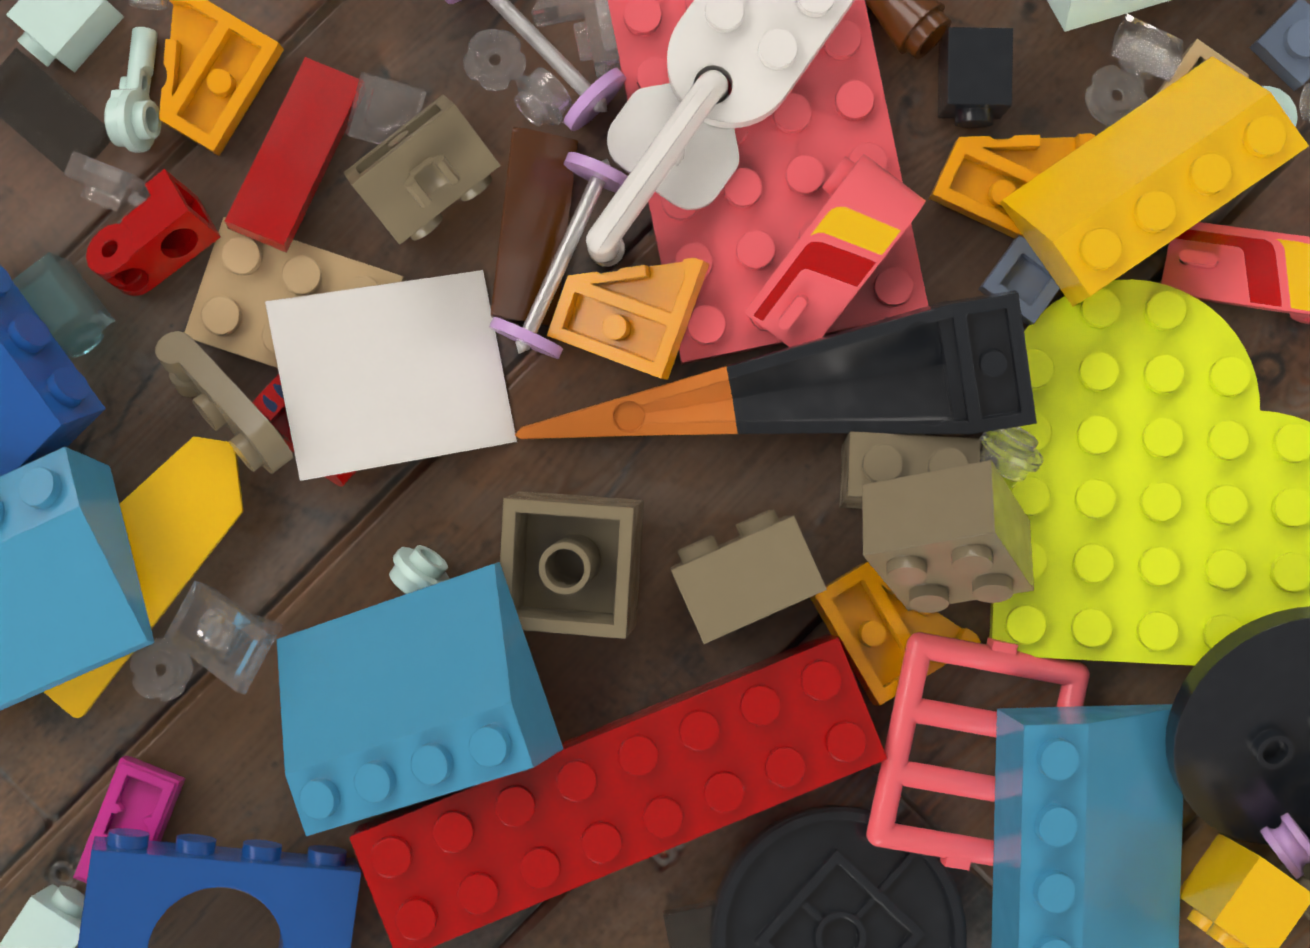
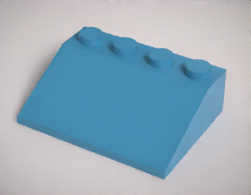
[0,447,155,711]
[277,562,563,836]
[991,704,1183,948]

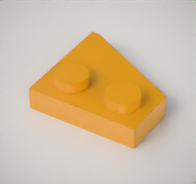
[159,0,284,156]
[929,133,1095,239]
[546,258,709,380]
[810,562,981,706]

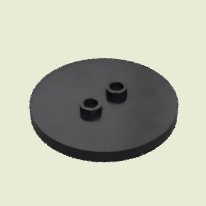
[1165,606,1310,844]
[710,805,967,948]

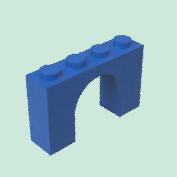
[0,265,106,476]
[77,828,361,948]

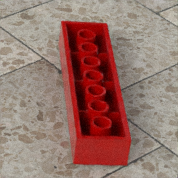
[349,633,888,948]

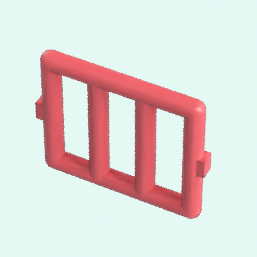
[866,632,1090,871]

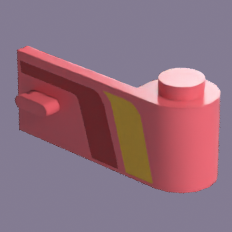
[744,154,926,347]
[1161,222,1310,325]

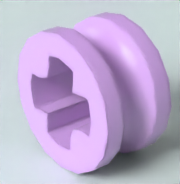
[1260,812,1310,879]

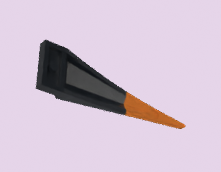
[515,290,1037,439]

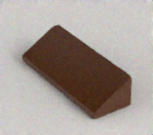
[491,127,578,327]

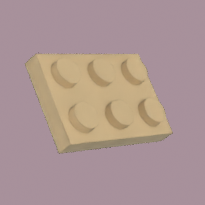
[185,217,407,368]

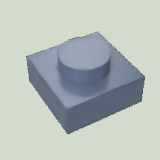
[1249,0,1310,91]
[978,235,1060,326]

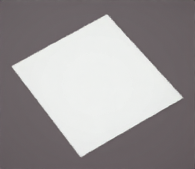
[265,270,517,481]

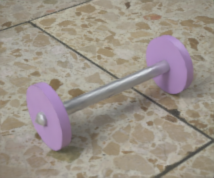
[445,0,626,131]
[489,152,628,359]

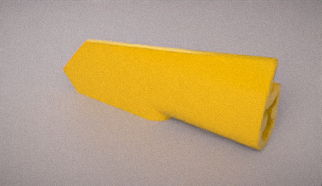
[44,436,244,718]

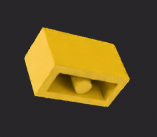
[1180,833,1310,948]

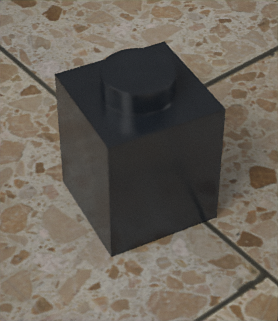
[938,27,1013,128]

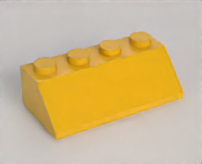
[1000,56,1309,307]

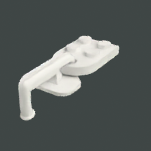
[586,0,855,267]

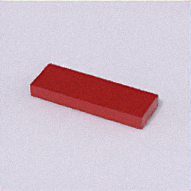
[224,57,365,253]

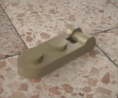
[155,331,294,474]

